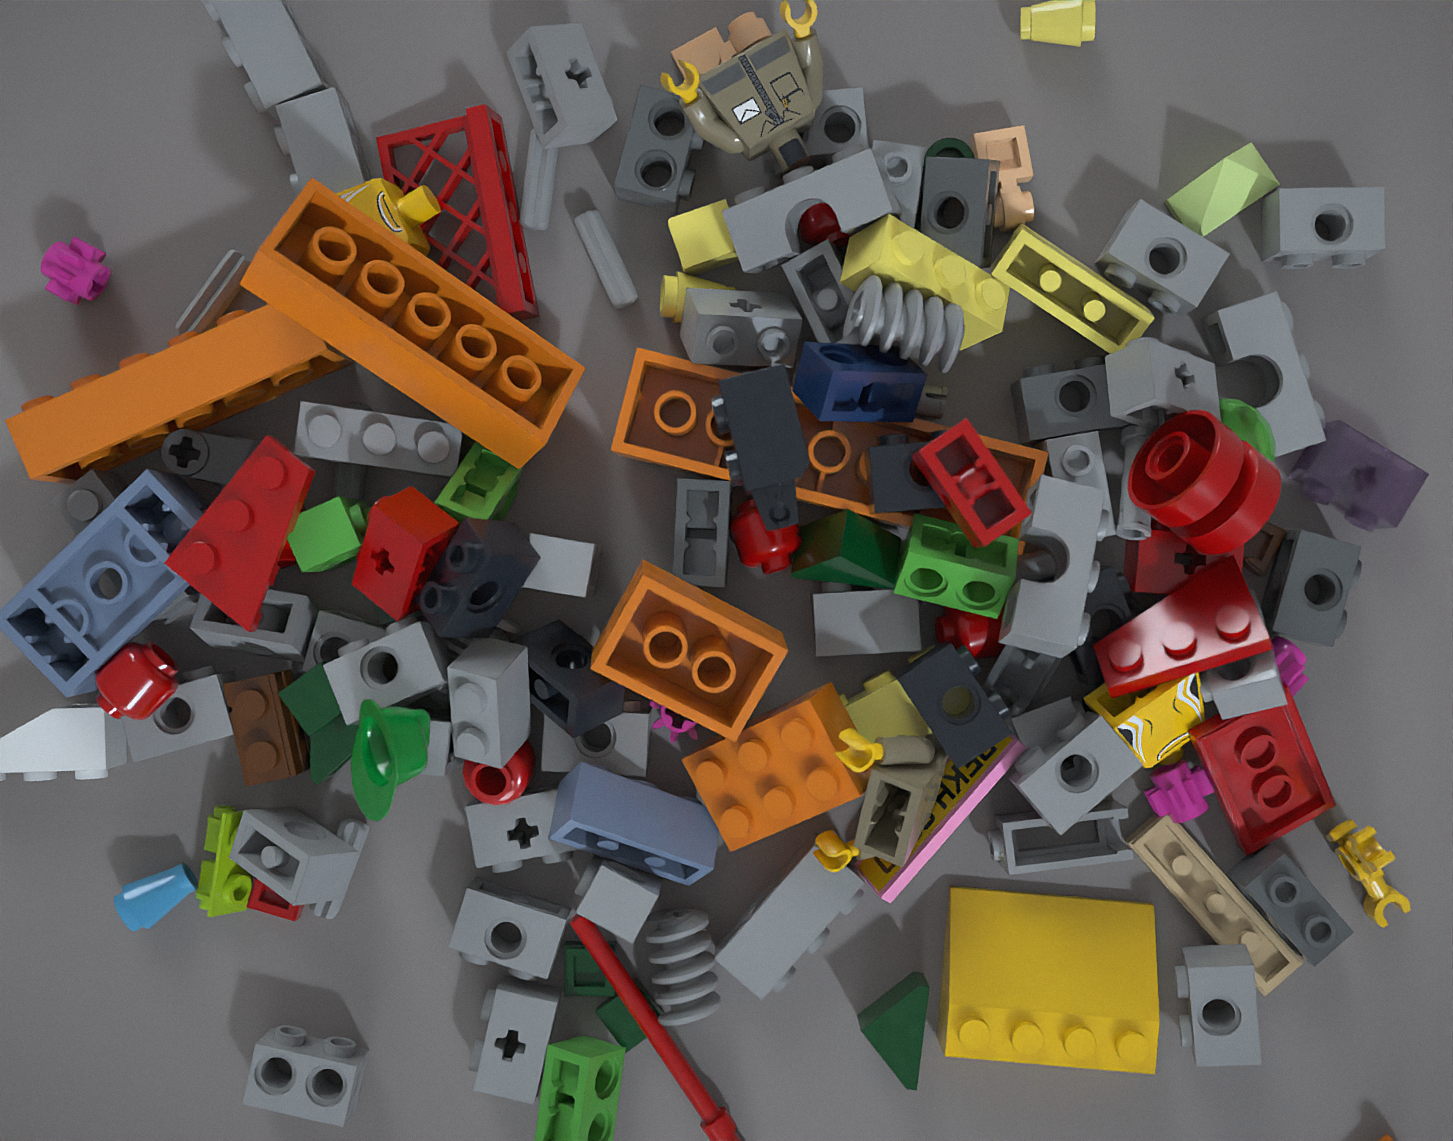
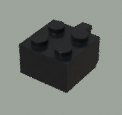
[710,363,810,531]

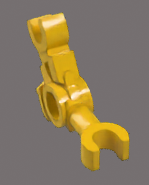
[1326,819,1411,928]

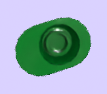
[351,699,430,822]

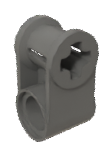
[161,429,262,487]

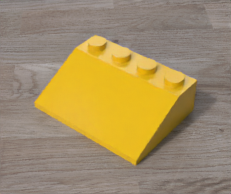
[936,886,1160,1074]

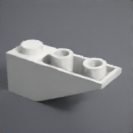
[0,703,127,781]

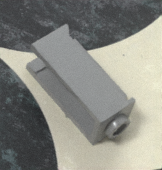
[988,800,1134,875]

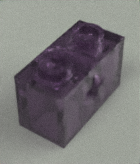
[1288,420,1429,532]

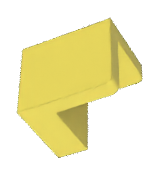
[668,199,739,276]

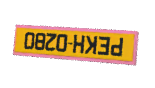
[854,733,1027,903]

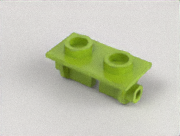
[195,805,252,917]

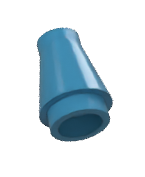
[113,862,198,932]

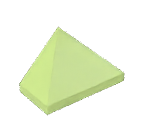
[1164,142,1280,237]

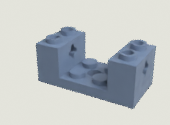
[0,469,209,697]

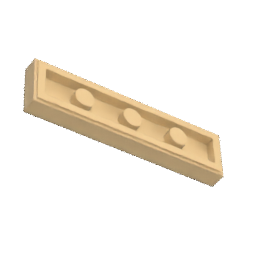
[1124,813,1303,996]

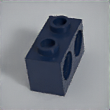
[792,342,928,423]

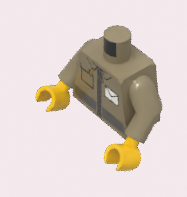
[660,0,824,174]
[813,728,948,872]

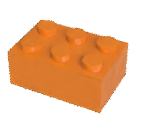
[591,559,789,742]
[681,681,875,852]

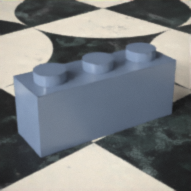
[548,762,719,886]

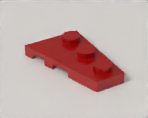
[164,435,316,632]
[1093,554,1272,699]

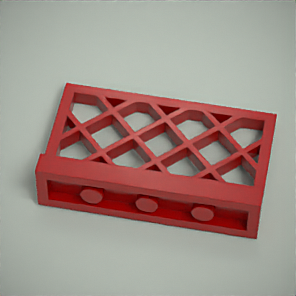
[376,104,540,321]

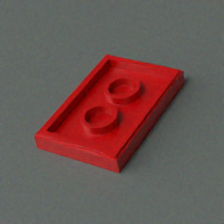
[1187,682,1336,856]

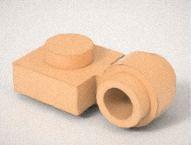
[671,12,772,80]
[970,125,1034,232]

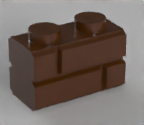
[223,669,310,787]

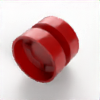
[1127,409,1281,555]

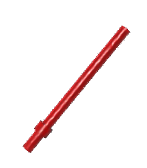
[569,914,741,1141]

